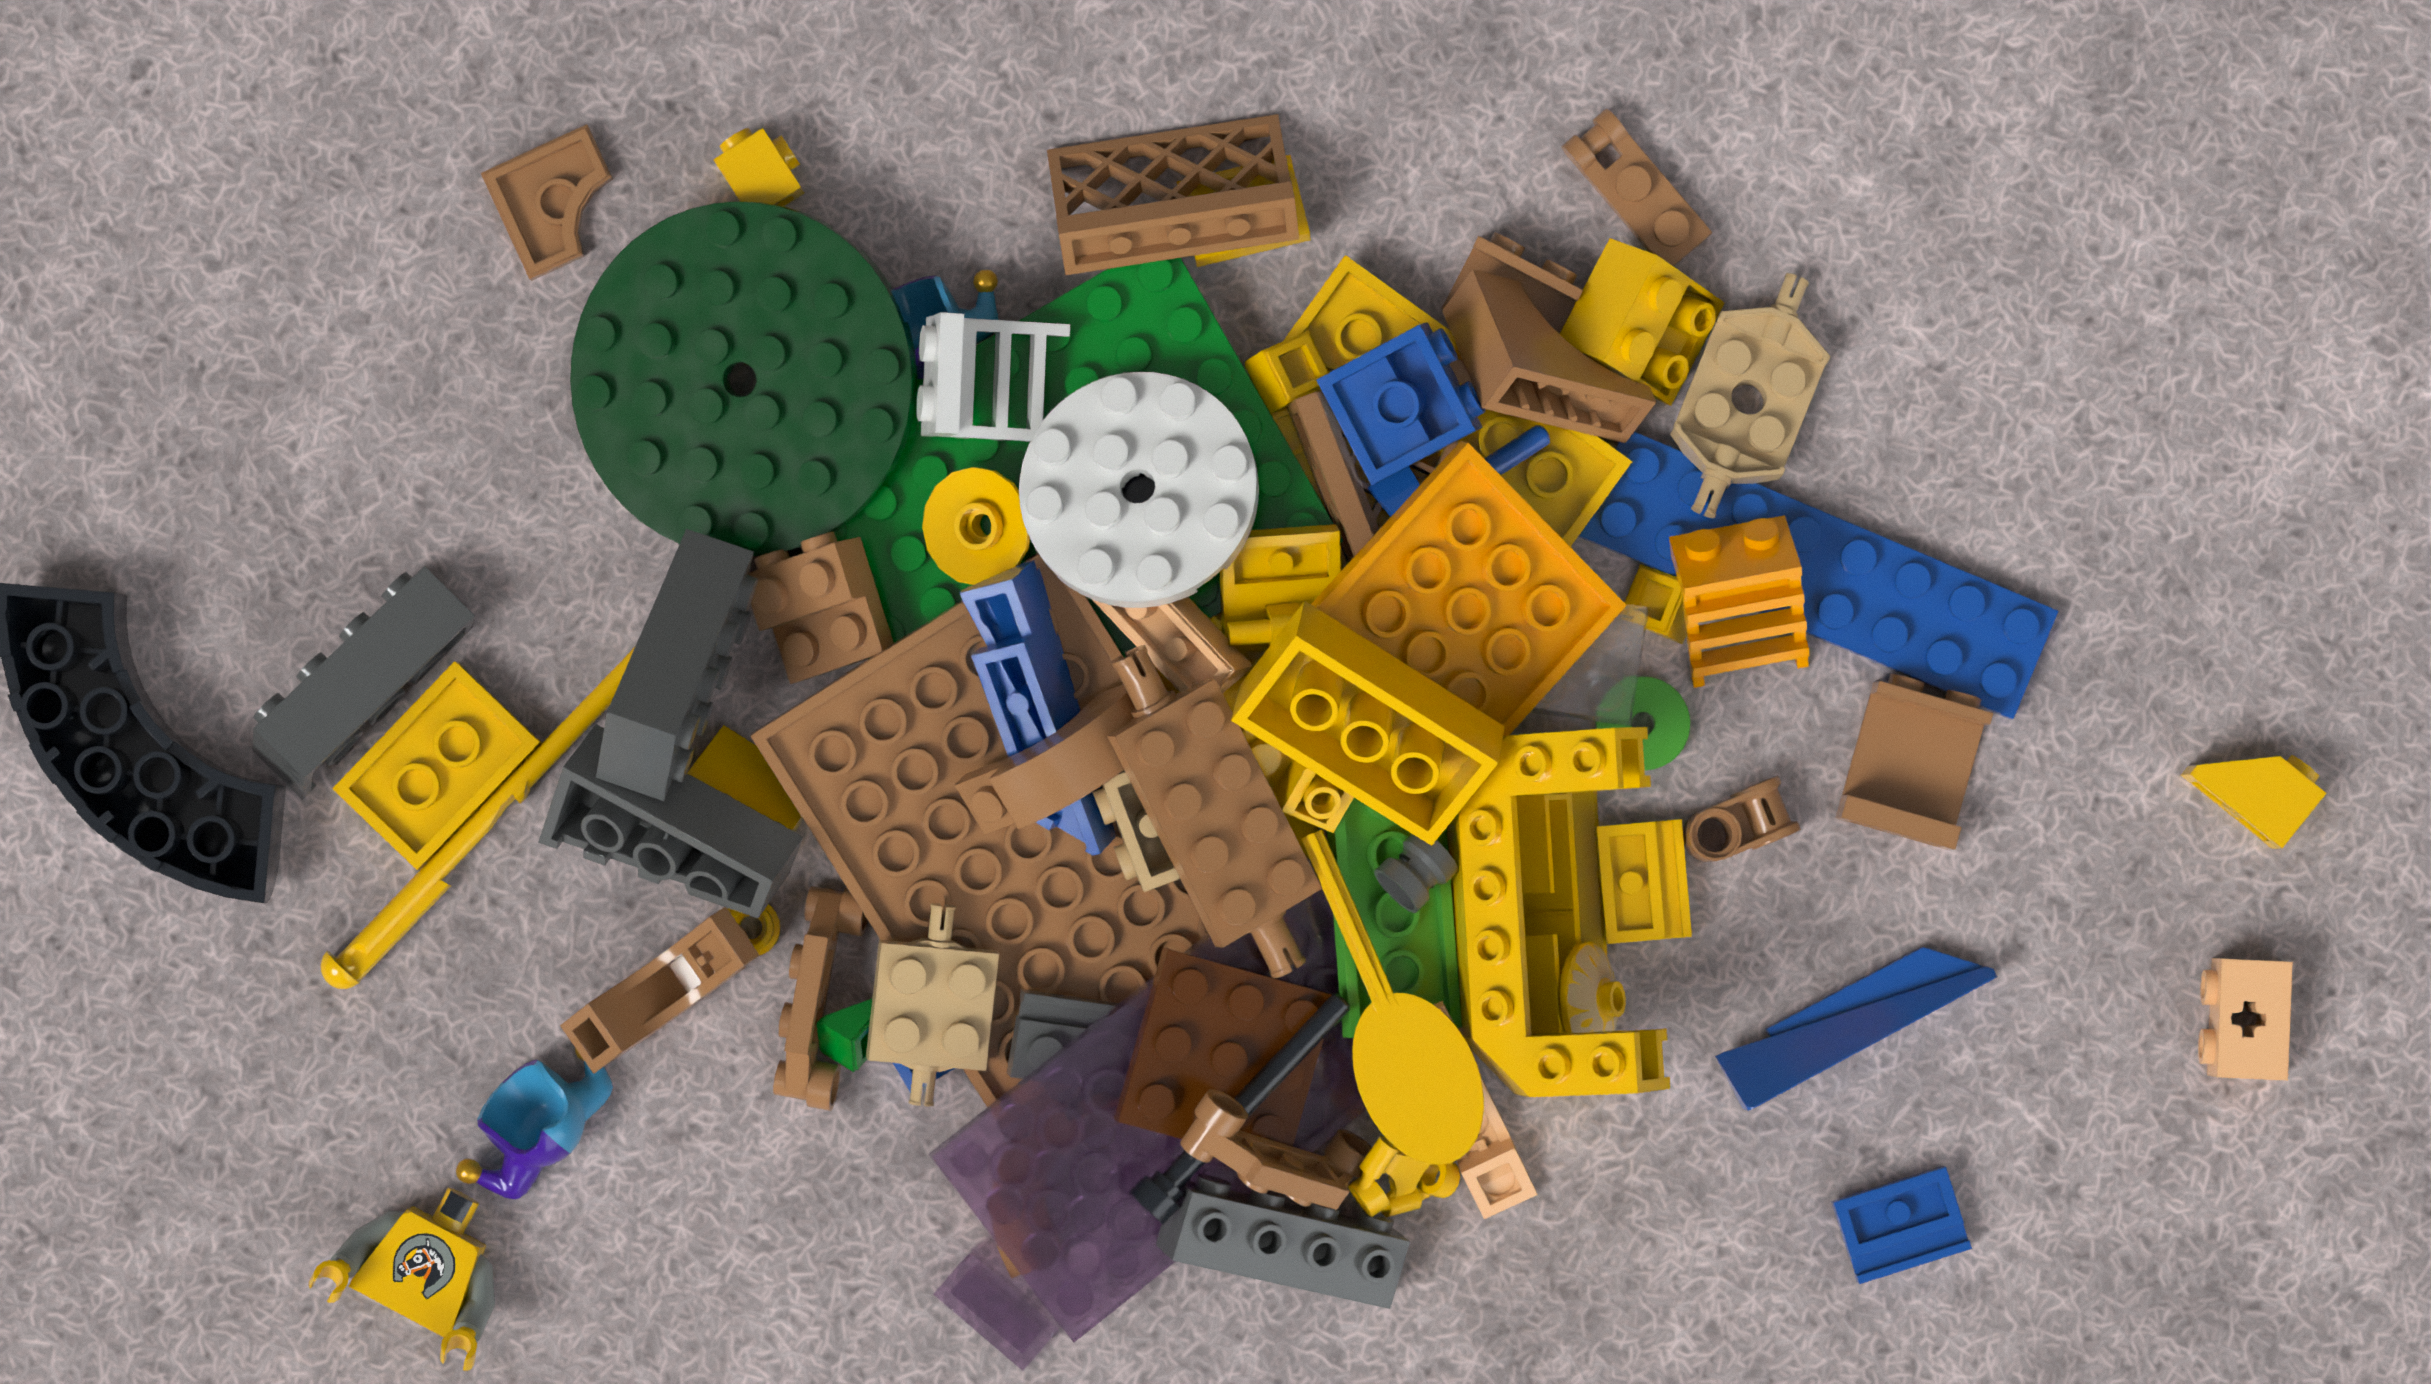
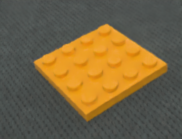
[1311,441,1627,736]

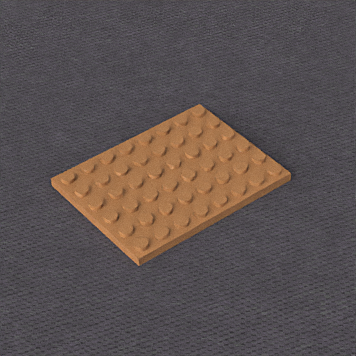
[750,553,1303,1133]

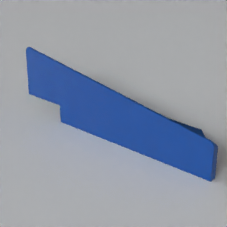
[960,560,1115,856]
[1715,947,1998,1111]

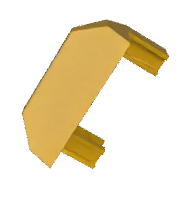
[1447,727,1670,1097]

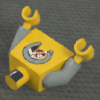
[308,1187,495,1371]

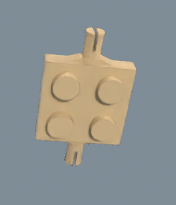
[866,903,999,1107]

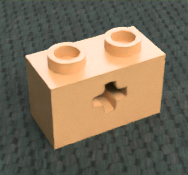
[2198,958,2293,1081]

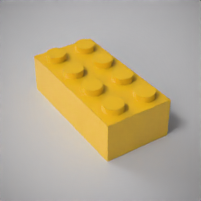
[1231,601,1505,846]

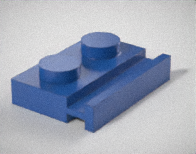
[1831,1166,1972,1284]

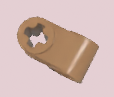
[1683,775,1801,862]

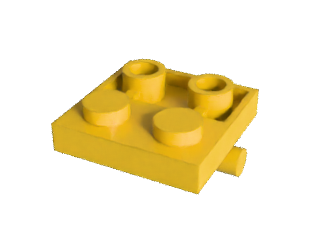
[1220,524,1341,652]

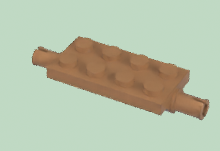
[1107,645,1322,978]

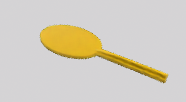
[1301,829,1484,1165]

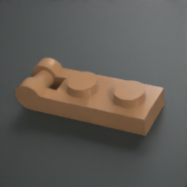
[1561,109,1712,266]

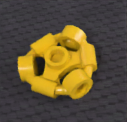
[1348,1136,1460,1218]

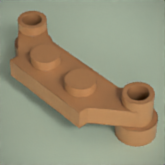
[773,886,868,1111]
[1180,1089,1372,1210]

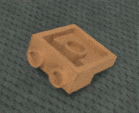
[749,532,894,684]

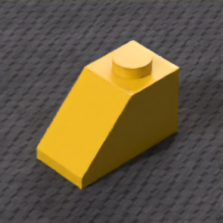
[2181,755,2326,849]

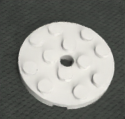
[1019,372,1259,608]

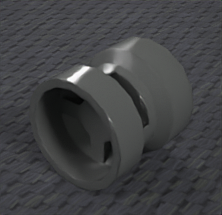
[1374,834,1458,913]

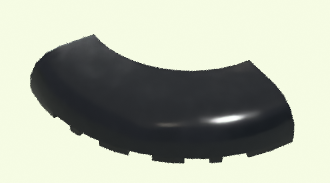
[0,583,286,904]

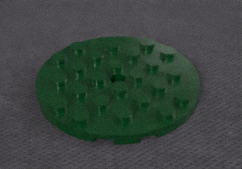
[570,201,917,556]

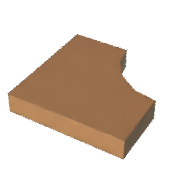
[481,124,613,281]

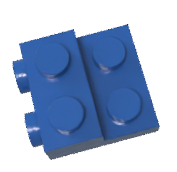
[1316,322,1485,485]

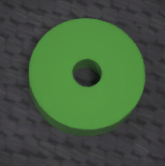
[1595,677,1690,771]

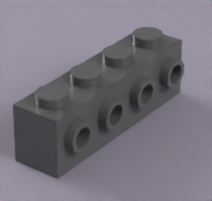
[1156,1174,1410,1309]

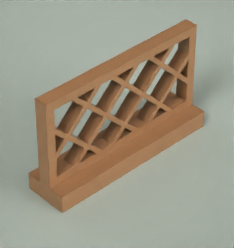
[1047,114,1299,275]
[1286,391,1458,564]

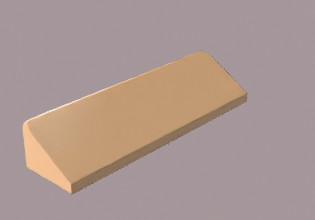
[1093,597,1252,693]

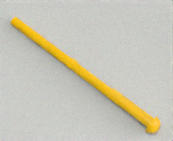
[320,647,635,989]

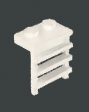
[917,312,1070,442]

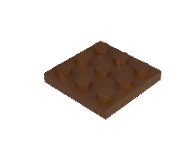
[1114,947,1332,1147]

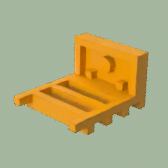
[1669,515,1810,688]

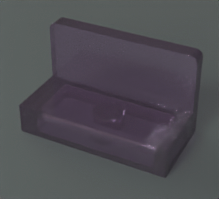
[933,1248,1062,1371]

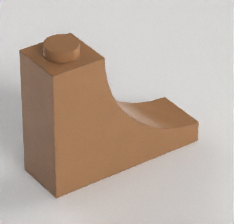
[1442,269,1656,443]

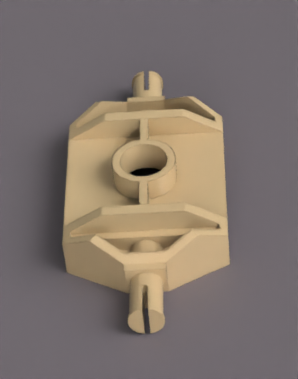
[1670,273,1831,518]

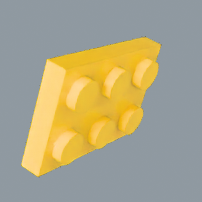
[332,661,542,870]

